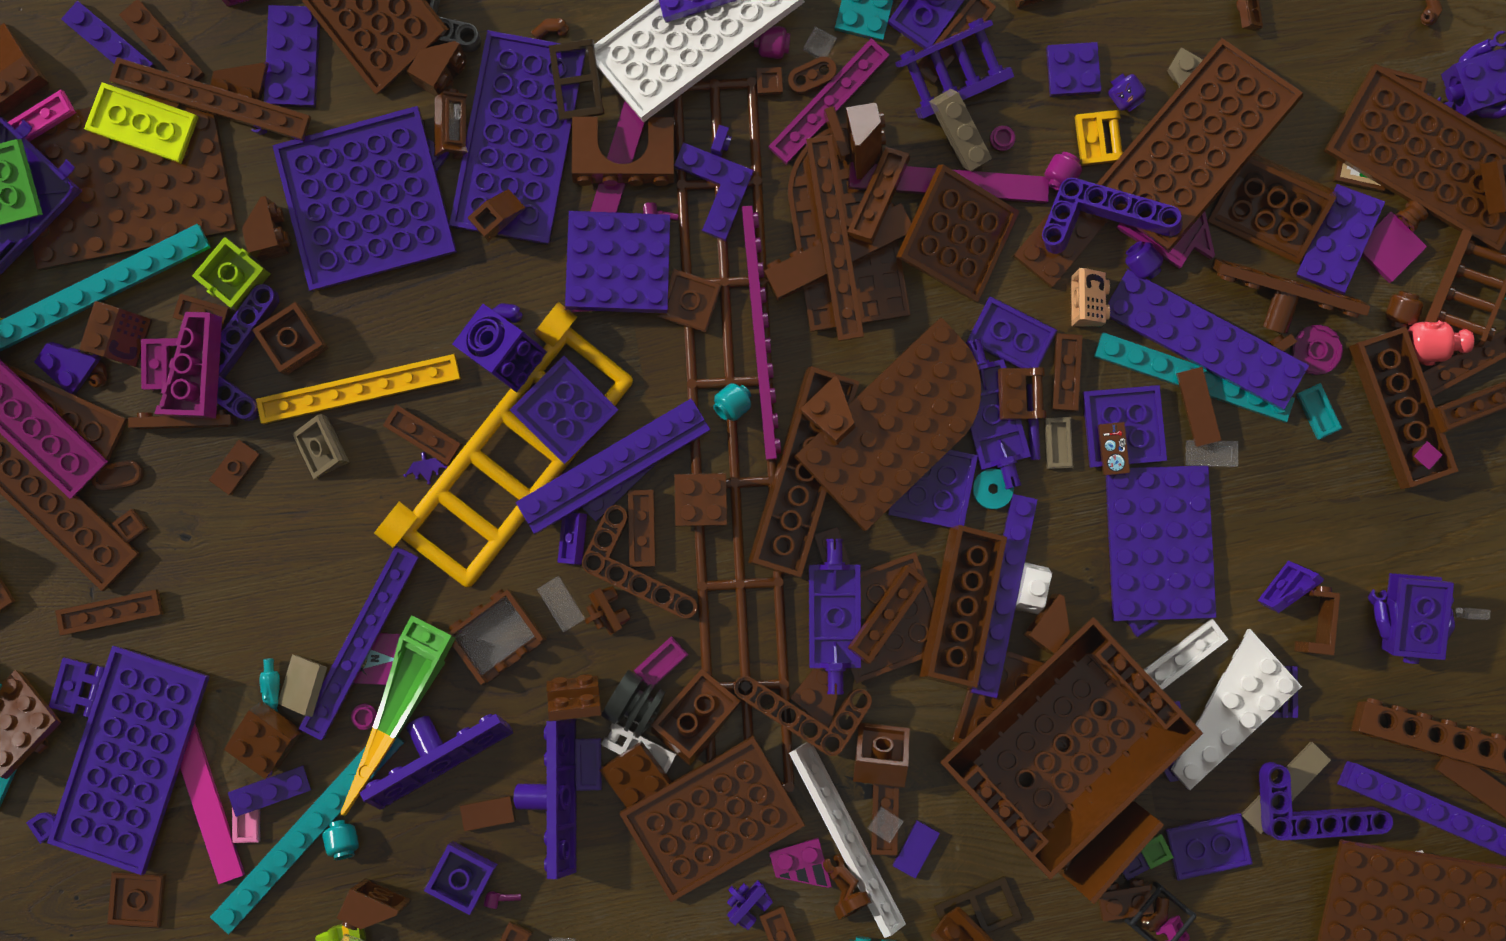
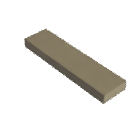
[1241,742,1331,834]

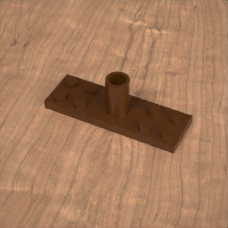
[1212,258,1371,334]

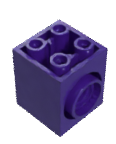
[452,304,547,392]

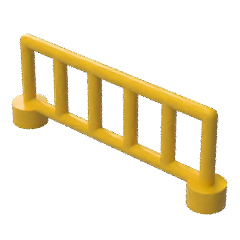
[374,302,633,587]

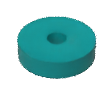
[972,469,1014,509]

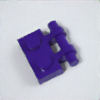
[49,657,105,717]

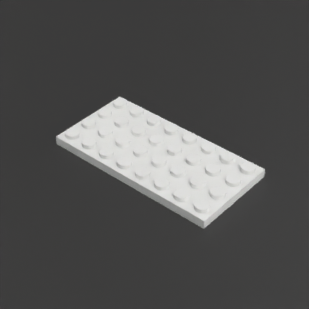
[586,0,805,122]

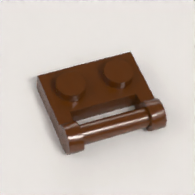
[998,367,1046,420]

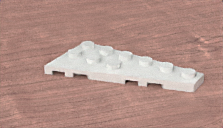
[1171,629,1302,790]

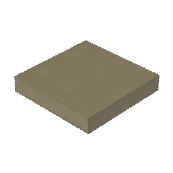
[278,654,327,717]

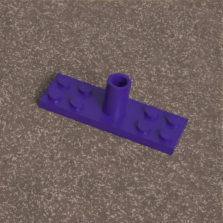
[359,714,514,810]
[514,718,576,879]

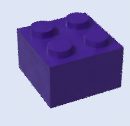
[424,841,498,915]

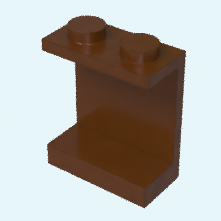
[1294,586,1340,655]

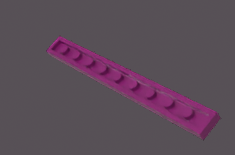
[742,206,781,461]

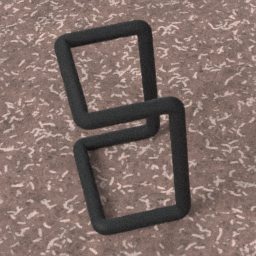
[1124,882,1197,941]

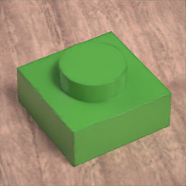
[1141,833,1173,869]

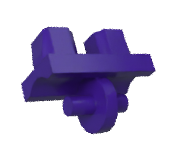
[727,880,773,930]

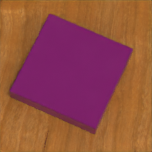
[1362,211,1427,283]

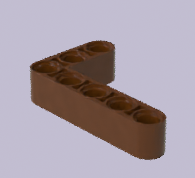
[582,505,698,619]
[734,676,872,756]

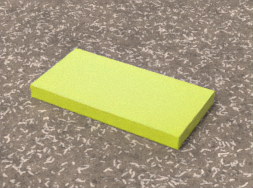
[84,82,199,164]

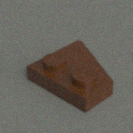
[800,375,856,445]

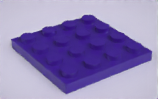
[565,211,670,313]

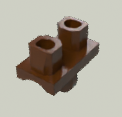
[584,586,630,635]

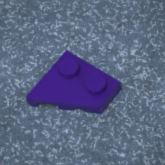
[34,342,101,394]
[1258,561,1324,613]

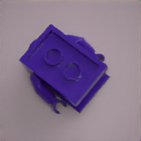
[1441,31,1506,119]
[1368,573,1455,664]

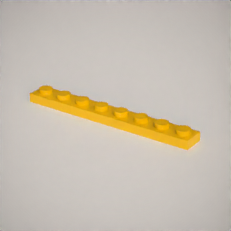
[256,354,461,424]

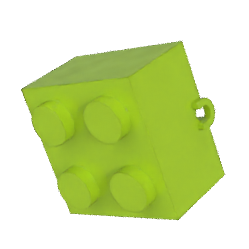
[192,237,271,311]

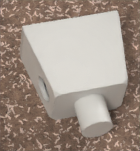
[1015,562,1052,615]

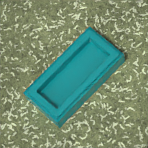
[1296,383,1343,440]

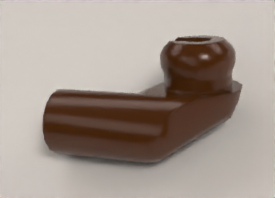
[531,18,569,40]
[1141,897,1170,932]

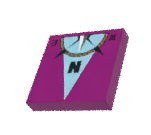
[354,633,401,685]

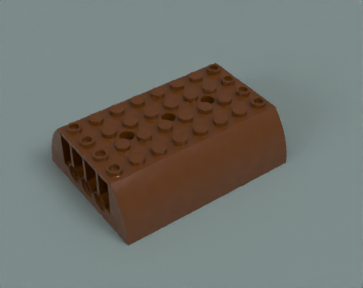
[940,617,1203,880]

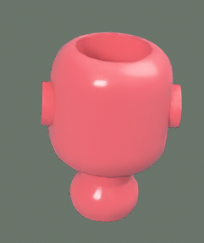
[1408,320,1474,366]

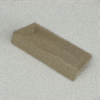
[1044,417,1073,469]

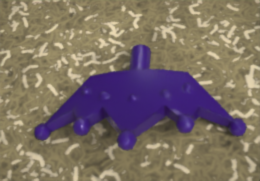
[403,452,448,485]

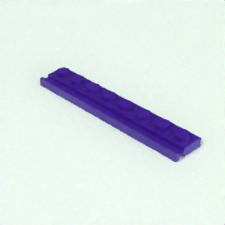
[515,398,711,535]

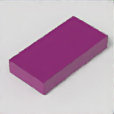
[634,636,688,686]

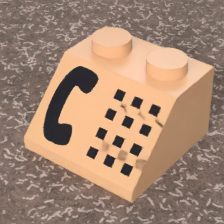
[1071,268,1110,326]

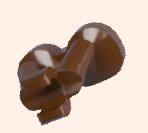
[823,854,872,920]

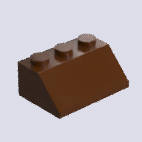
[337,878,412,930]

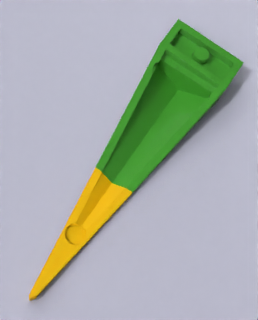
[341,615,456,816]

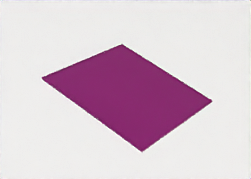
[1414,441,1442,470]

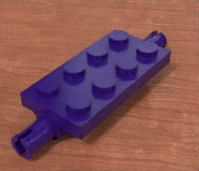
[966,338,1031,489]
[809,539,861,694]

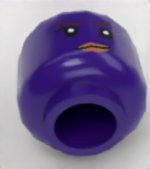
[1108,73,1146,112]

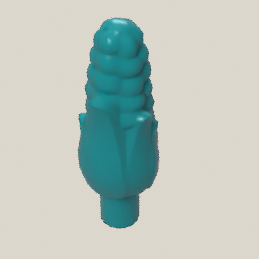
[259,658,280,711]

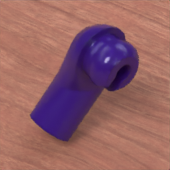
[492,303,523,323]

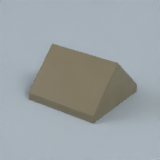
[292,414,350,479]

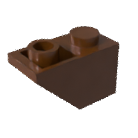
[467,189,526,242]

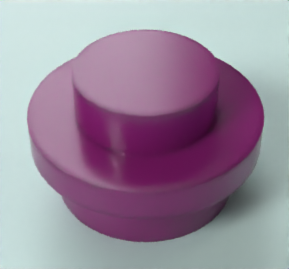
[990,126,1015,151]
[351,704,377,730]

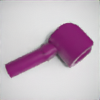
[643,202,678,220]
[484,891,521,909]

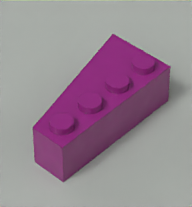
[154,312,222,419]

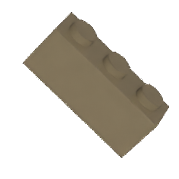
[929,89,992,171]

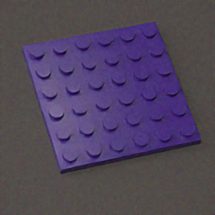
[272,106,457,292]

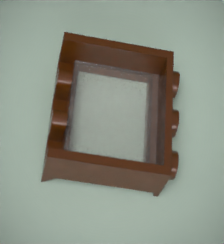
[447,589,547,685]

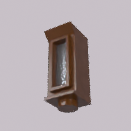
[434,89,468,159]

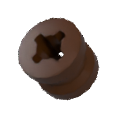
[1396,201,1429,232]

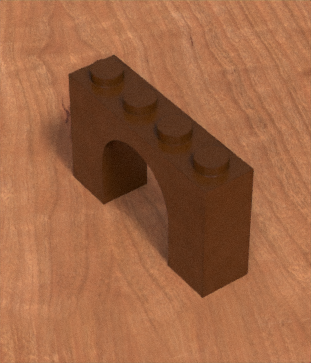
[572,117,674,186]

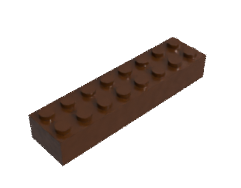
[748,366,859,578]

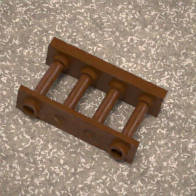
[1425,229,1506,348]

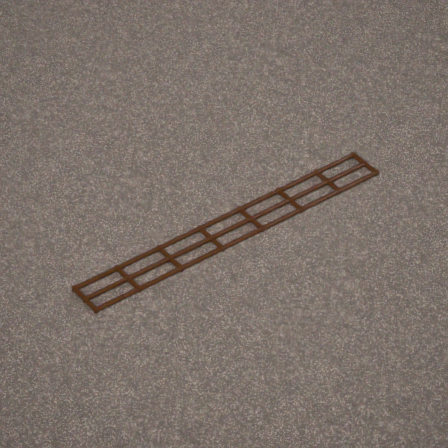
[673,77,794,792]

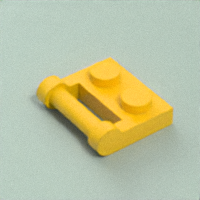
[1075,110,1124,166]

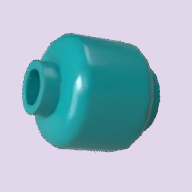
[713,383,751,421]
[322,820,359,861]

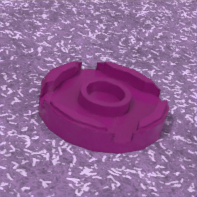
[1290,325,1343,376]

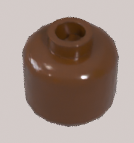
[1385,291,1423,328]

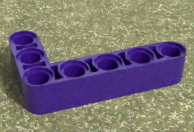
[1042,178,1182,254]
[217,284,279,421]
[1259,762,1393,841]

